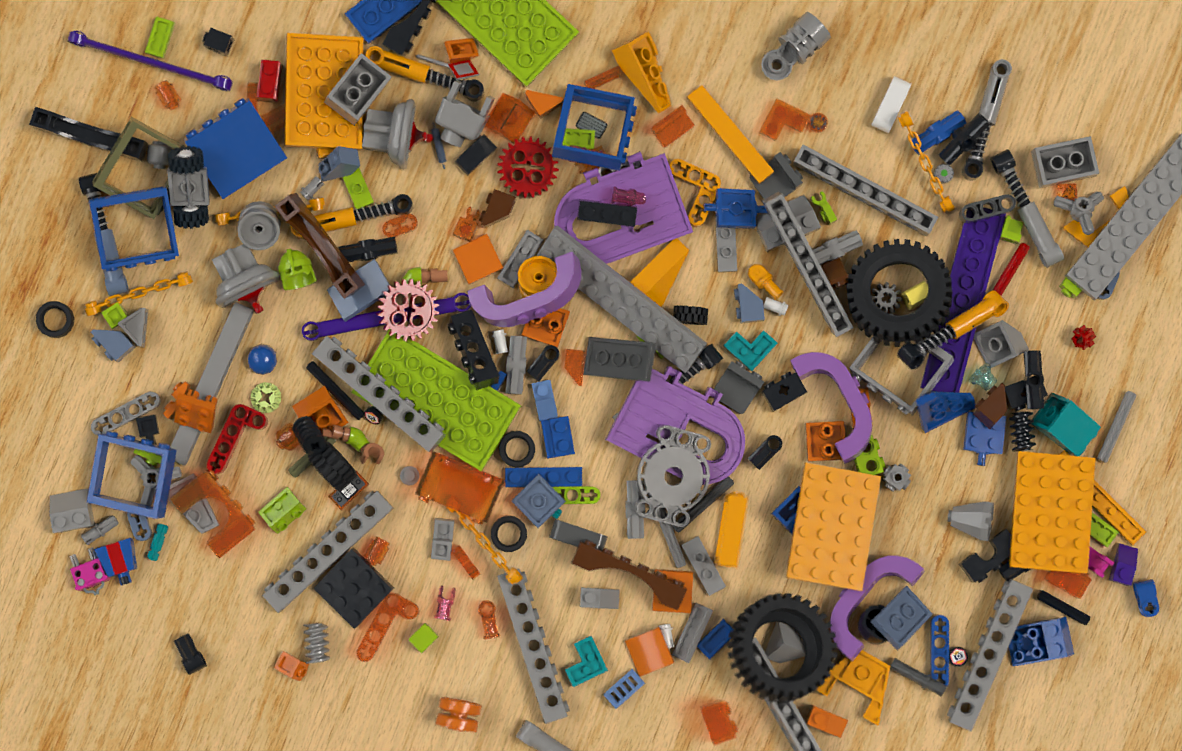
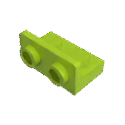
[258,487,306,534]

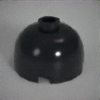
[858,605,888,644]

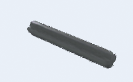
[672,476,734,533]

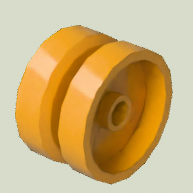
[518,256,557,298]

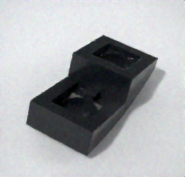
[455,134,497,176]

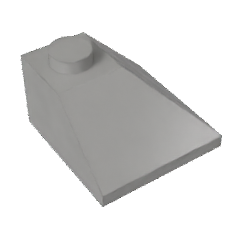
[974,320,1029,369]

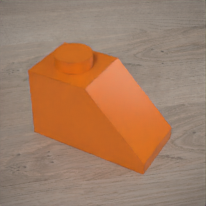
[805,705,848,738]

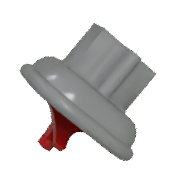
[362,99,433,170]
[212,244,281,314]

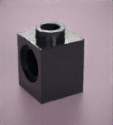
[203,28,234,56]

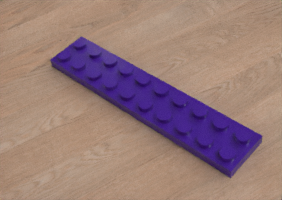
[920,207,1006,393]

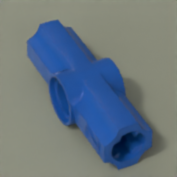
[912,110,967,155]

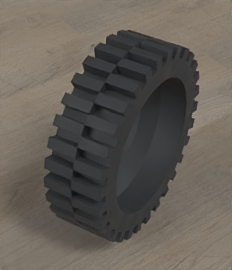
[847,239,952,347]
[728,593,837,703]

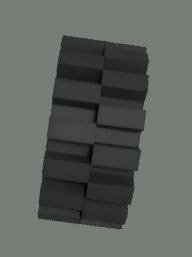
[673,305,708,325]

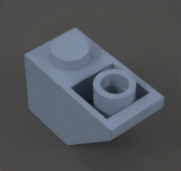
[318,146,360,181]
[734,283,765,324]
[91,329,136,362]

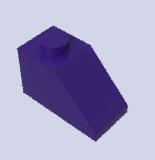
[1108,543,1138,586]

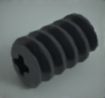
[1009,411,1036,452]
[293,416,327,455]

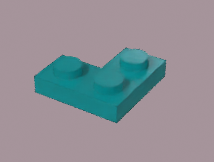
[724,330,777,372]
[565,636,608,687]

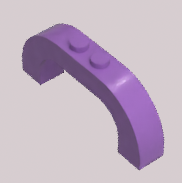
[467,252,581,327]
[790,352,872,464]
[830,556,925,662]

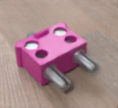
[70,547,111,595]

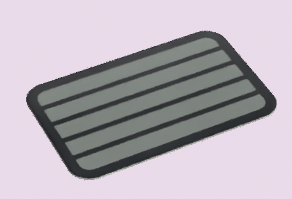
[576,112,607,139]

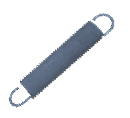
[431,122,447,169]

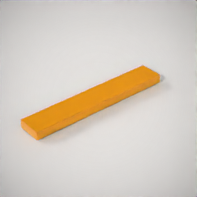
[687,85,774,184]
[1059,450,1146,546]

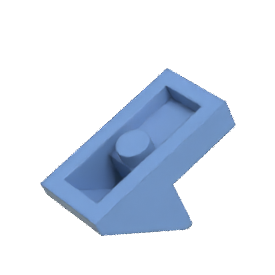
[532,380,558,421]

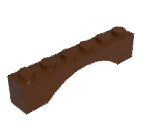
[275,193,365,299]
[571,539,687,611]

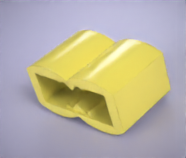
[901,281,928,310]

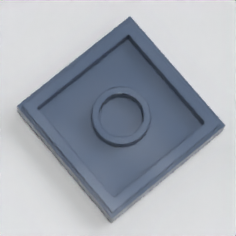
[512,474,566,528]

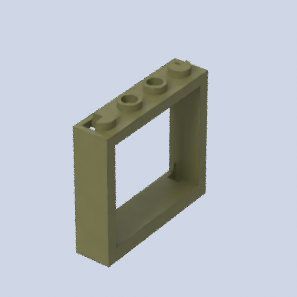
[92,116,186,219]

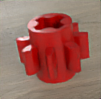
[1071,325,1097,350]

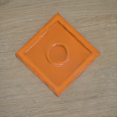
[453,234,503,285]

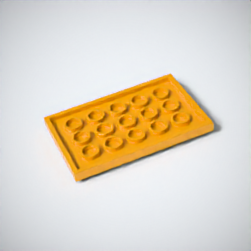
[285,33,363,150]
[1009,451,1095,574]
[785,463,881,591]

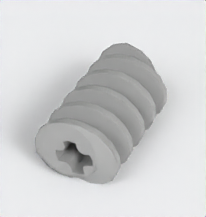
[303,623,330,663]

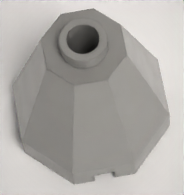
[948,501,994,541]

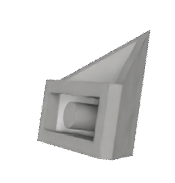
[117,308,149,348]
[765,622,805,663]

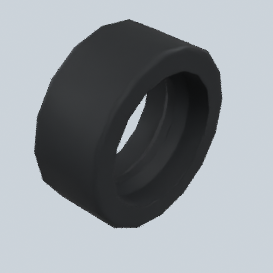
[36,301,74,338]
[499,431,535,468]
[491,516,527,552]

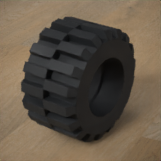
[308,441,357,491]

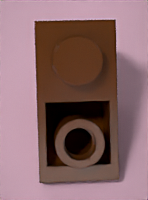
[479,189,516,228]
[822,258,849,289]
[973,383,1007,429]

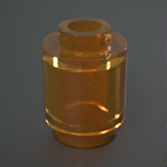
[155,80,181,110]
[364,536,390,566]

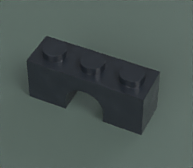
[577,199,637,227]
[959,529,1011,583]

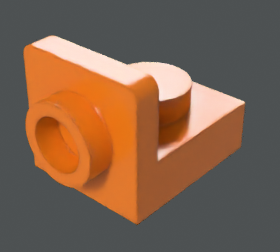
[274,651,309,681]

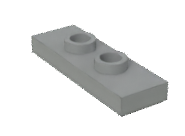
[715,215,737,272]
[681,536,726,596]
[672,603,713,663]

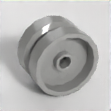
[237,201,281,250]

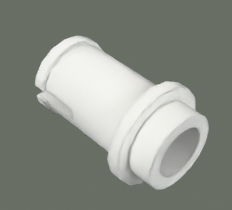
[763,297,788,316]
[492,329,508,354]
[659,624,674,648]

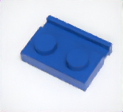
[541,416,575,459]

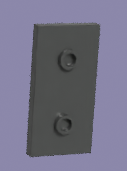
[583,337,656,382]

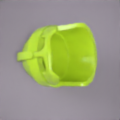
[278,248,317,291]

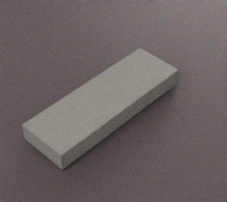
[497,230,544,289]

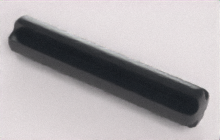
[1037,590,1091,625]

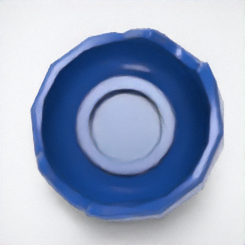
[248,344,277,375]

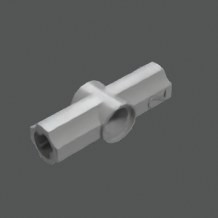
[812,230,863,265]
[506,336,527,395]
[625,480,645,539]

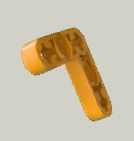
[669,159,721,227]

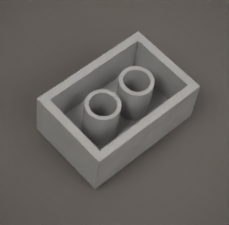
[324,53,392,126]
[1031,136,1099,188]

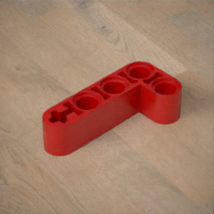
[207,404,268,474]

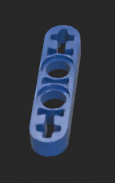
[930,615,949,688]

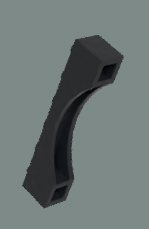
[382,0,437,56]
[29,107,148,162]

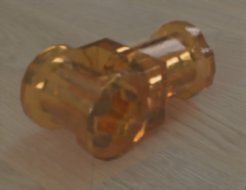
[478,600,500,639]

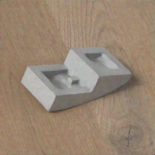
[431,518,454,561]

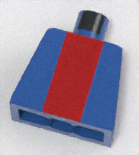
[95,538,137,586]

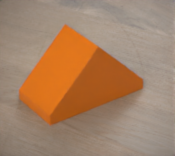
[444,38,479,63]
[525,90,564,119]

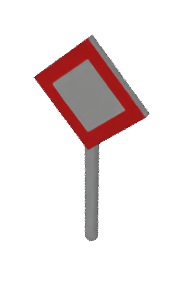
[416,54,479,80]

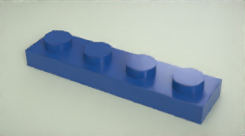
[505,467,582,487]

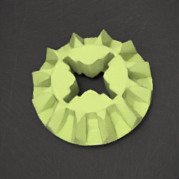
[250,382,281,413]

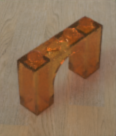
[170,468,256,559]

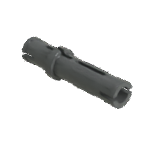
[890,658,947,697]

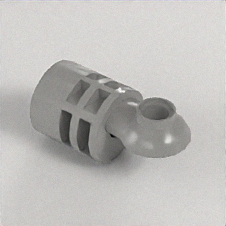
[761,12,831,80]

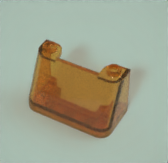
[415,451,506,525]

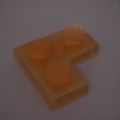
[759,98,810,141]

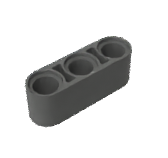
[959,194,1016,224]
[549,519,608,550]

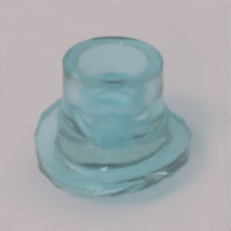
[969,363,997,391]

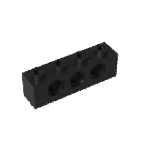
[448,309,499,390]

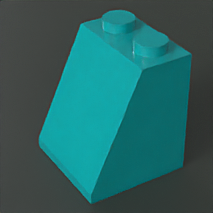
[1031,393,1101,456]

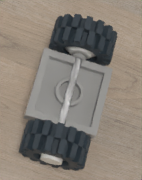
[167,146,210,229]

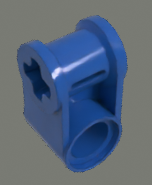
[1133,579,1159,617]

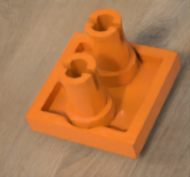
[522,308,570,348]
[174,389,218,433]
[805,421,845,462]

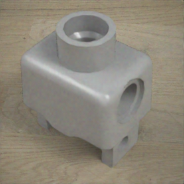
[435,80,495,147]

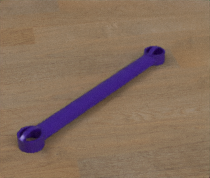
[67,31,233,92]
[302,293,471,341]

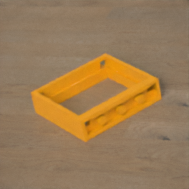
[714,491,748,568]

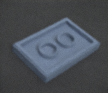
[327,259,391,322]
[871,586,933,650]

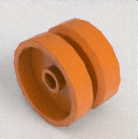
[435,697,482,732]

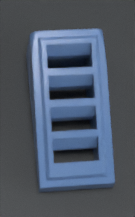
[603,669,645,709]

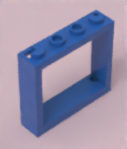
[552,84,637,171]
[89,186,179,272]
[87,431,177,519]

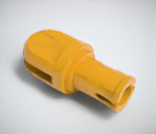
[748,264,784,300]

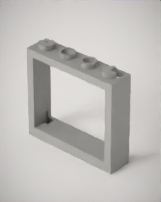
[849,313,954,416]

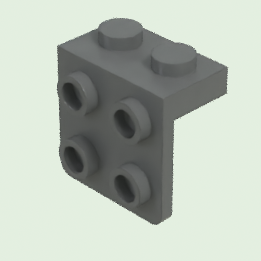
[749,152,803,199]
[714,361,764,414]

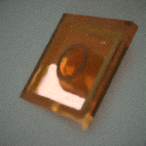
[485,93,535,144]

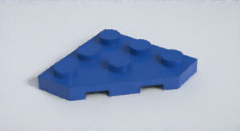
[915,392,976,433]

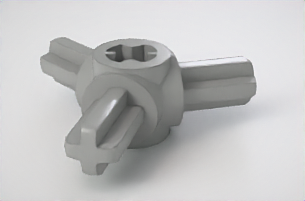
[1053,191,1104,235]
[131,455,182,506]

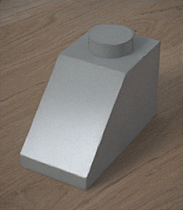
[580,588,620,609]

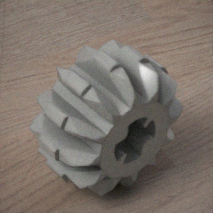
[871,282,902,314]

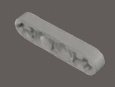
[91,392,161,436]

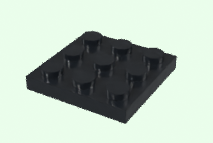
[313,547,394,629]

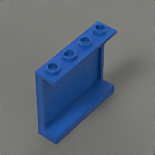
[184,98,287,199]

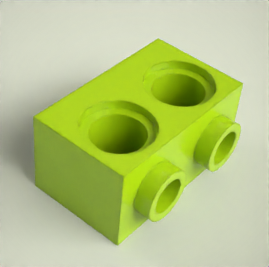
[854,435,885,475]

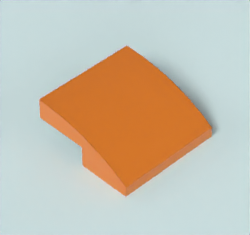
[652,569,693,613]
[625,627,675,676]

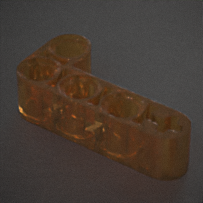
[356,593,420,662]

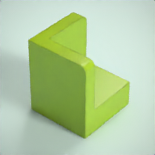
[1000,215,1023,244]
[101,302,129,329]
[409,623,439,653]

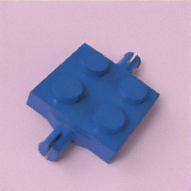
[703,188,768,229]
[963,412,1007,466]

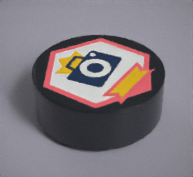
[364,406,384,425]
[949,647,968,667]

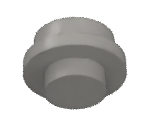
[400,466,419,485]

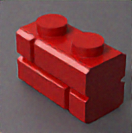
[257,59,283,103]

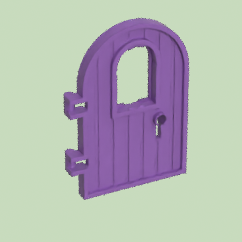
[554,151,693,264]
[605,366,745,485]

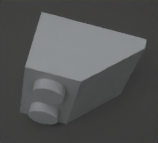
[49,488,95,533]

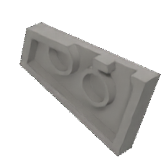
[168,473,220,534]

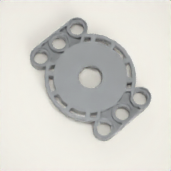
[635,425,711,527]

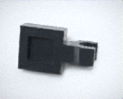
[136,415,160,445]

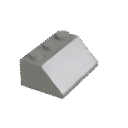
[756,195,821,252]

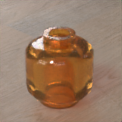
[276,423,300,451]

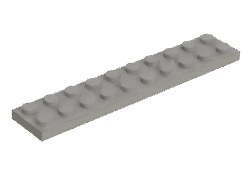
[1065,133,1182,300]
[536,225,707,373]

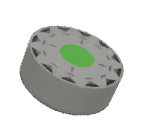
[934,164,954,184]

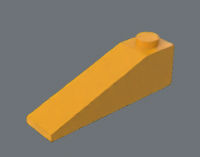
[612,31,671,114]
[630,238,689,307]

